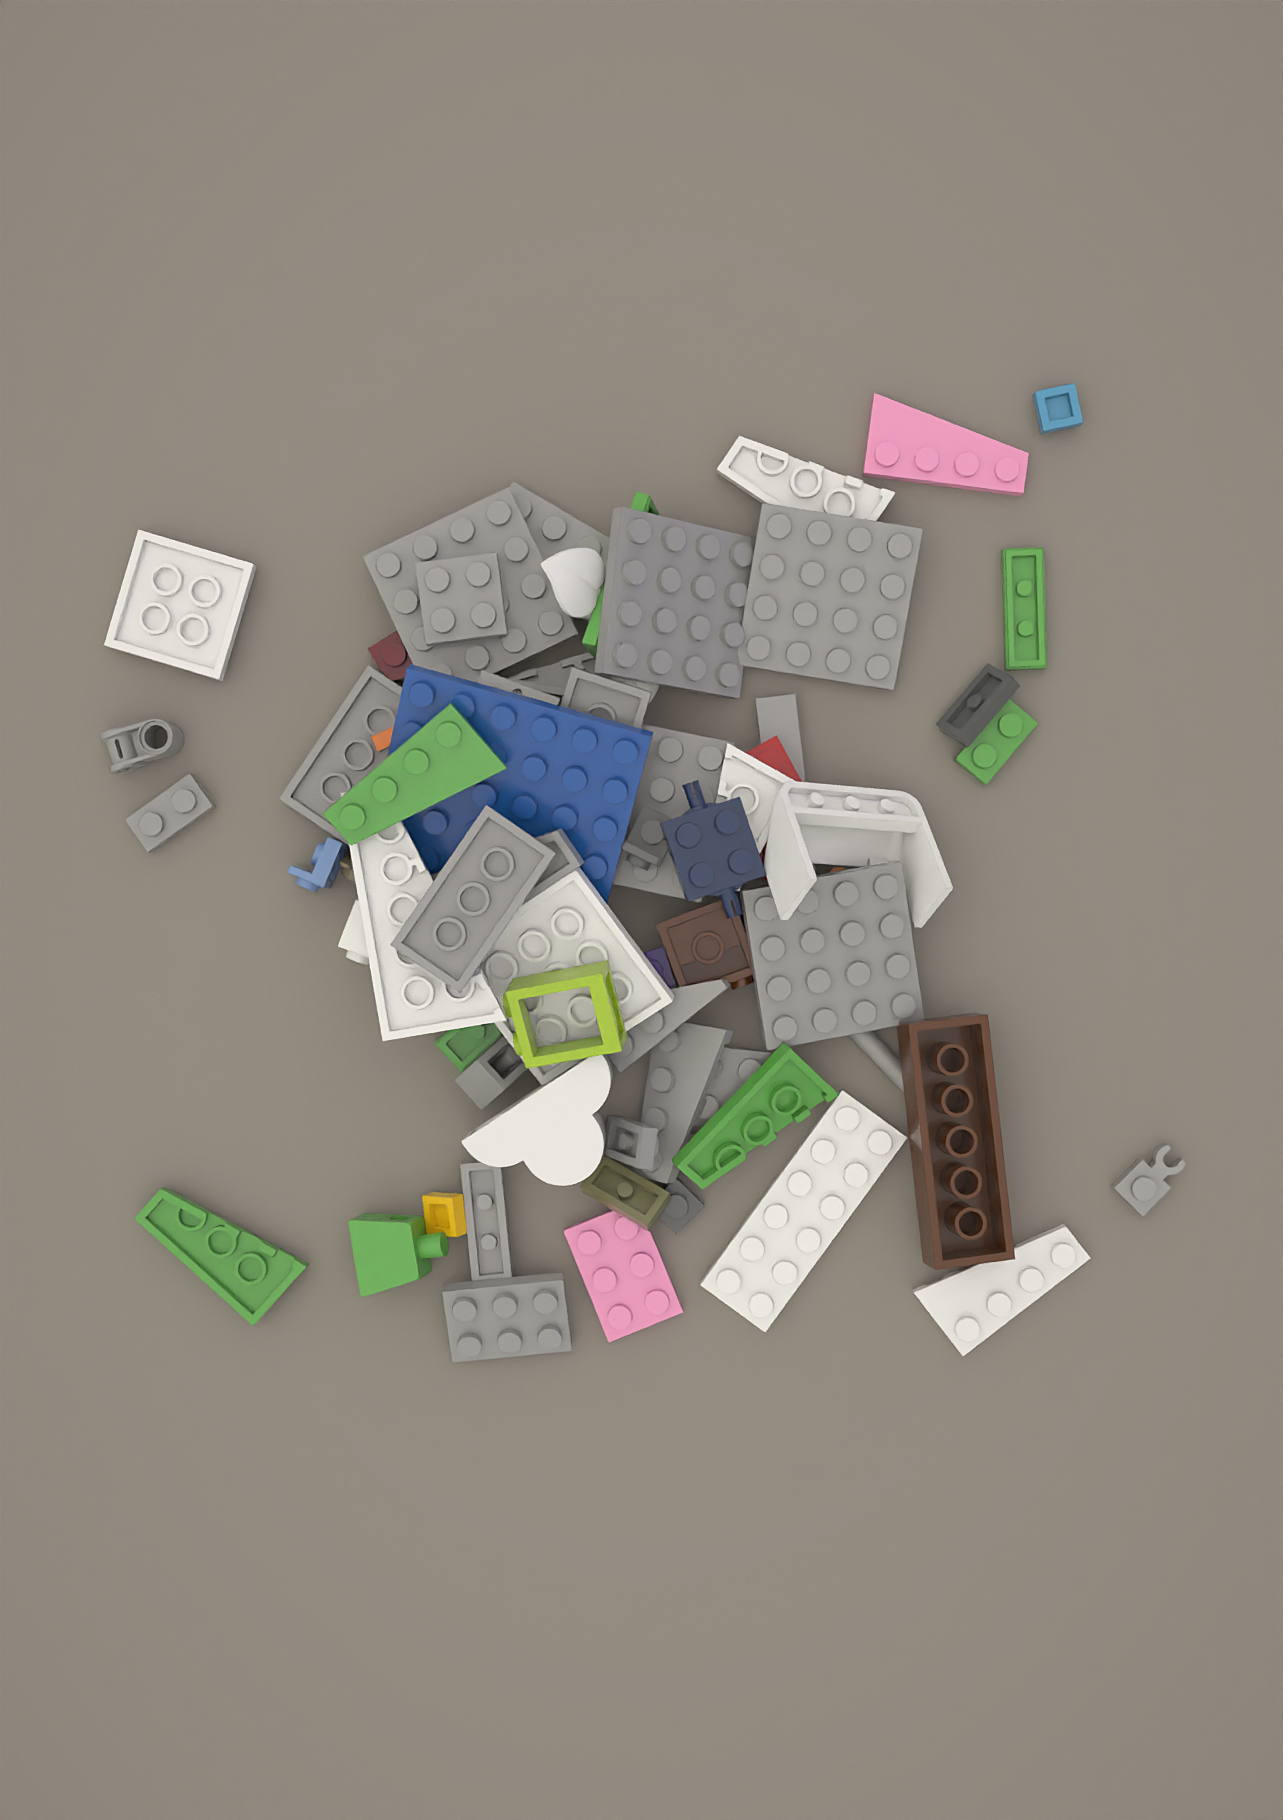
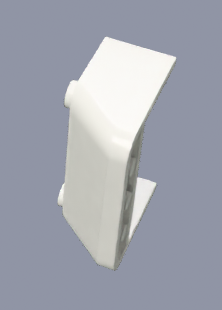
[763,781,953,928]

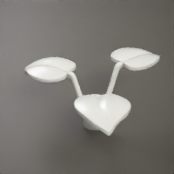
[541,547,659,703]

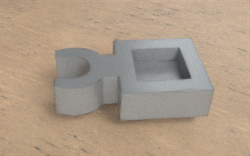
[1111,1143,1186,1216]

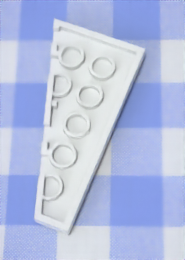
[340,792,507,1041]

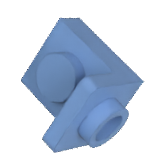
[287,837,349,893]

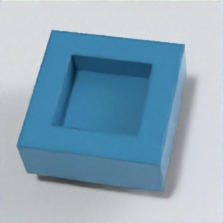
[1032,383,1083,435]

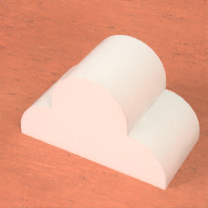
[461,1054,613,1186]

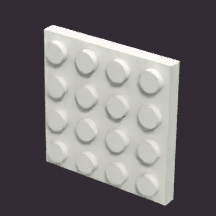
[480,867,674,1086]

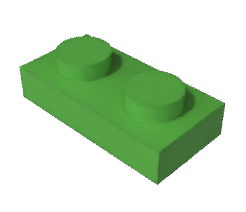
[954,699,1038,786]

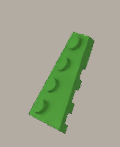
[671,1042,839,1189]

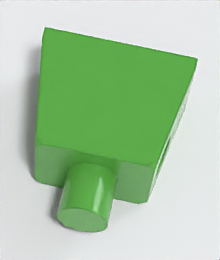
[348,1213,449,1297]

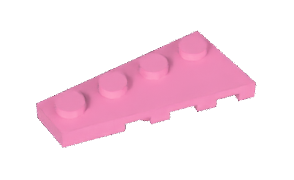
[862,393,1029,496]

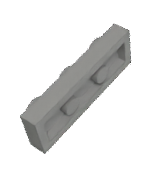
[460,1161,513,1281]

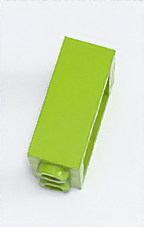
[503,960,627,1069]

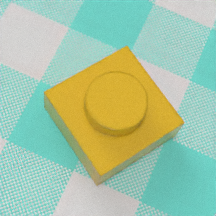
[422,1192,467,1237]

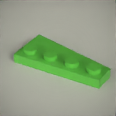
[323,702,507,846]
[134,1187,309,1326]

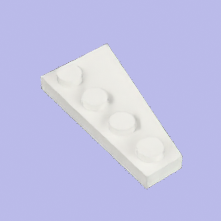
[716,436,895,521]
[912,1224,1091,1356]

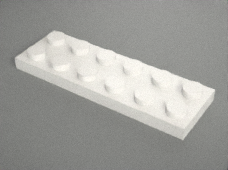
[700,1089,907,1332]

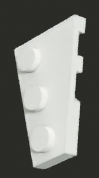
[715,743,794,891]

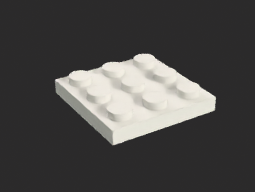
[104,530,257,681]

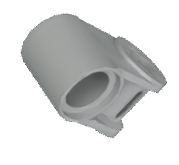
[100,719,184,774]

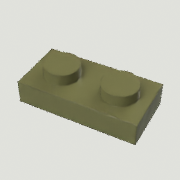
[580,1154,671,1231]

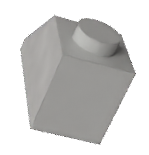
[455,1036,527,1110]

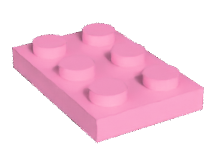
[563,1210,683,1342]

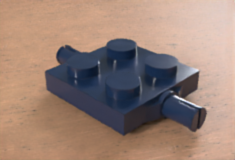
[660,780,766,919]

